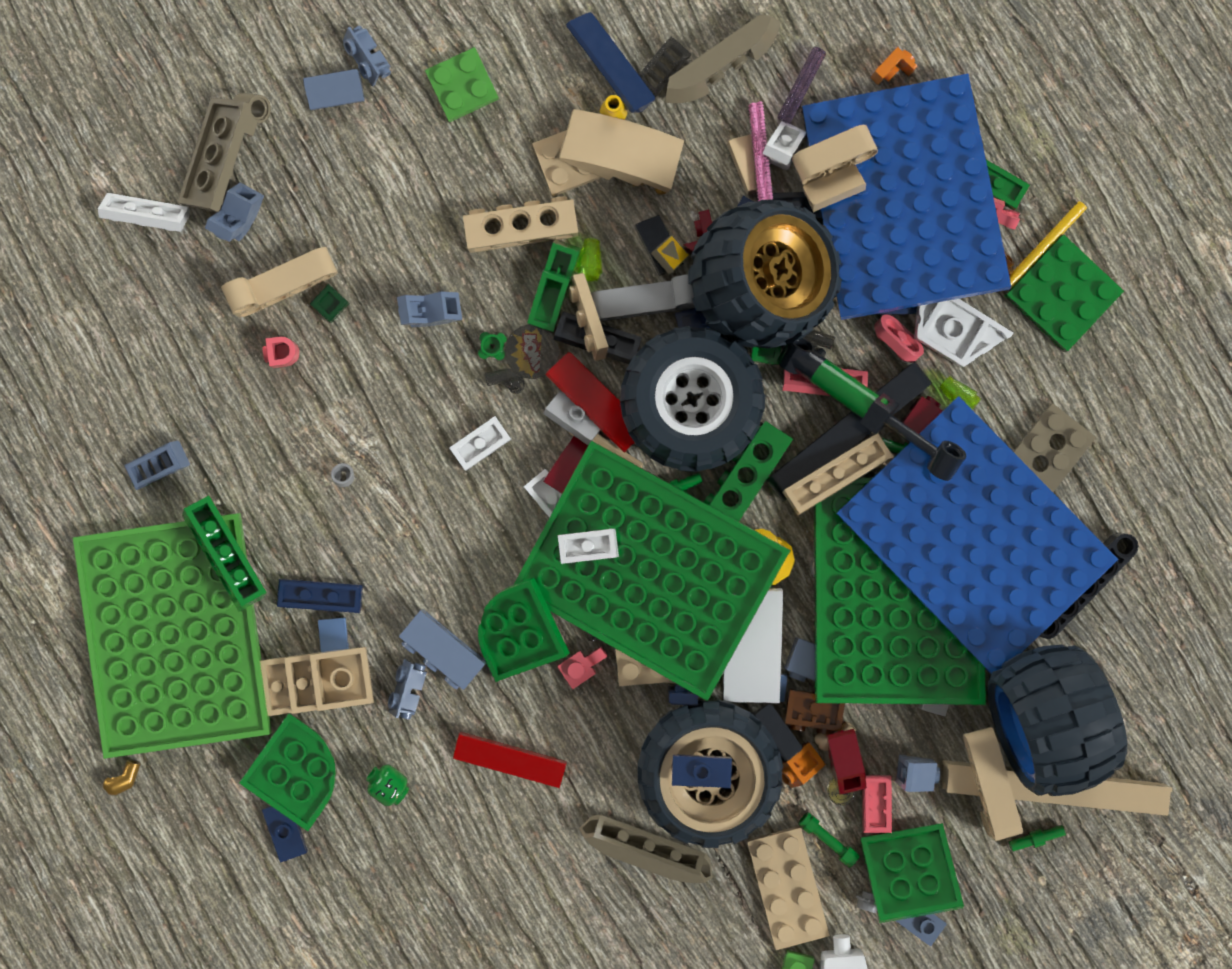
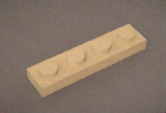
[783,433,893,515]

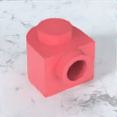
[263,337,300,368]

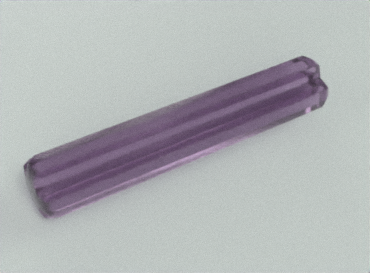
[777,46,826,124]

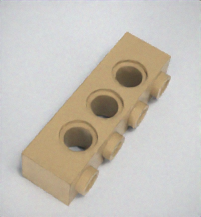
[463,196,579,253]

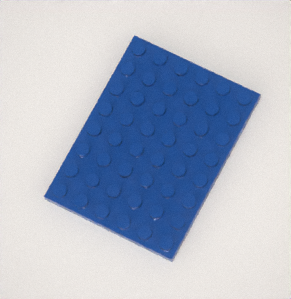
[802,74,1011,320]
[836,396,1119,675]

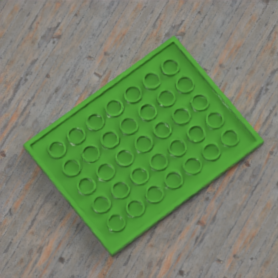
[73,513,272,759]

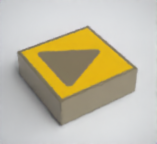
[651,235,690,274]

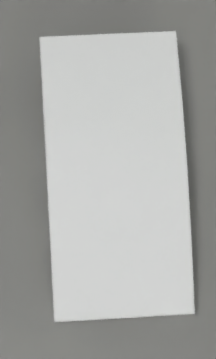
[723,588,783,703]

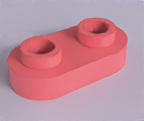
[874,314,924,363]

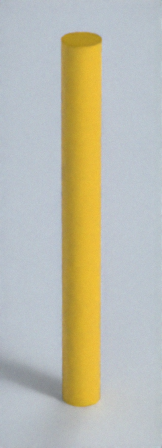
[1009,201,1087,289]

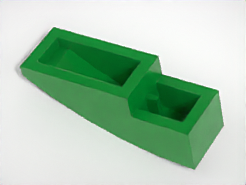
[527,240,582,332]

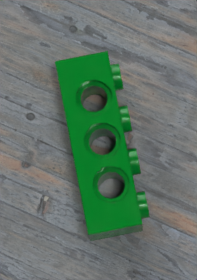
[704,421,793,521]
[182,495,267,612]

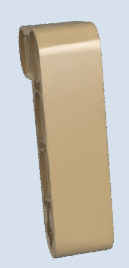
[221,247,338,317]
[963,727,1023,841]

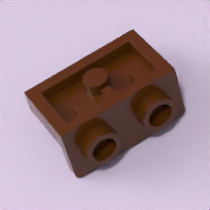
[783,689,845,735]

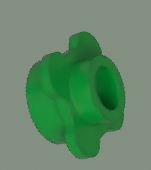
[478,332,507,361]

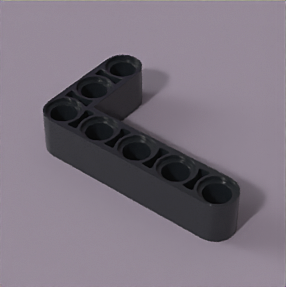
[1039,533,1139,639]

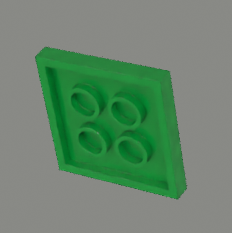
[1005,234,1124,352]
[860,823,964,923]

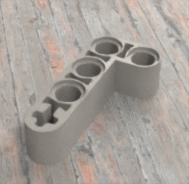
[591,275,695,322]

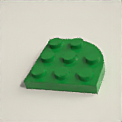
[478,577,570,682]
[239,713,336,831]

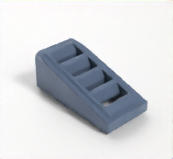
[124,441,190,490]

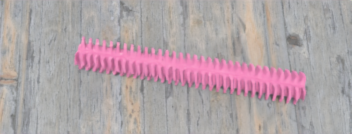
[748,101,773,201]

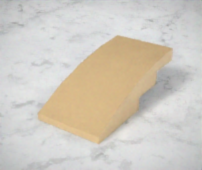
[558,109,684,193]
[260,647,374,716]

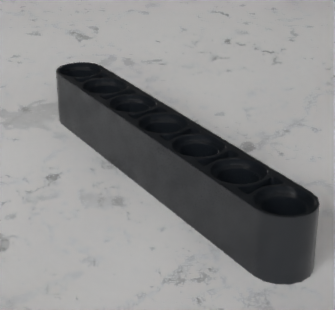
[766,361,932,502]

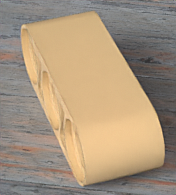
[792,125,878,185]

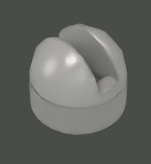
[331,463,354,487]

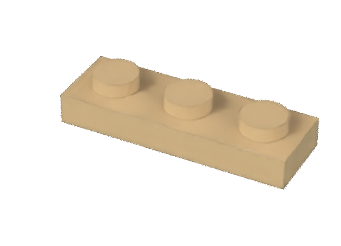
[568,273,608,361]

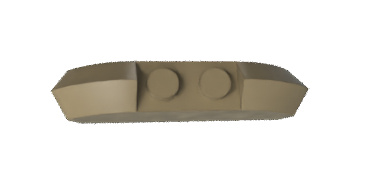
[665,14,781,103]
[579,815,713,883]

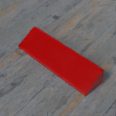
[545,352,635,453]
[453,731,567,788]

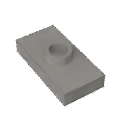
[543,391,601,445]

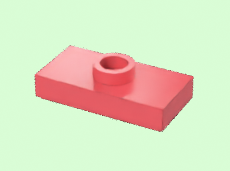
[862,775,892,833]

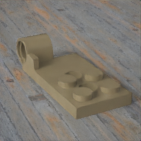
[178,93,271,212]
[1013,403,1096,492]

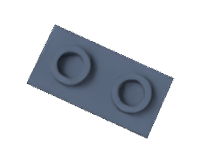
[343,26,391,87]
[388,659,427,719]
[896,914,947,947]

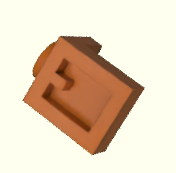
[870,47,918,85]
[782,742,826,788]

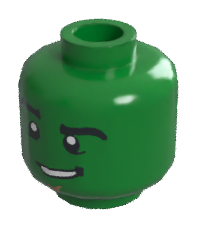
[366,764,409,807]

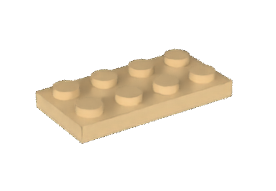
[747,826,830,950]

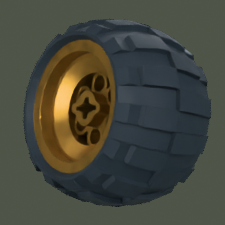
[688,200,842,349]

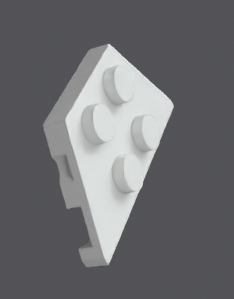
[914,299,1013,367]

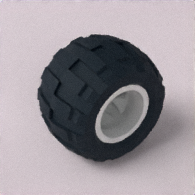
[620,326,766,472]

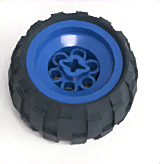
[987,644,1128,796]

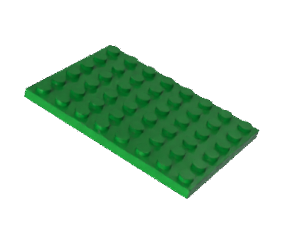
[514,441,791,701]
[814,478,986,705]

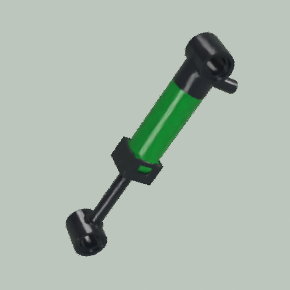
[777,337,966,481]

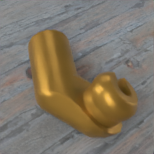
[103,760,140,795]

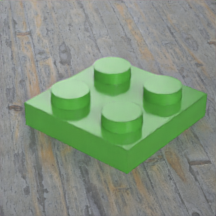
[425,47,499,123]

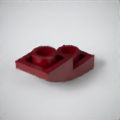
[543,436,588,494]

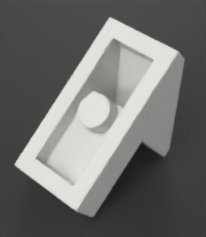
[763,120,807,170]

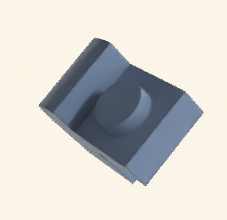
[205,182,264,242]
[397,292,462,327]

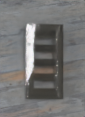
[638,36,691,98]

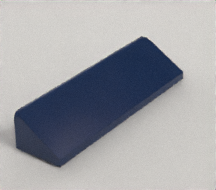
[566,12,655,113]

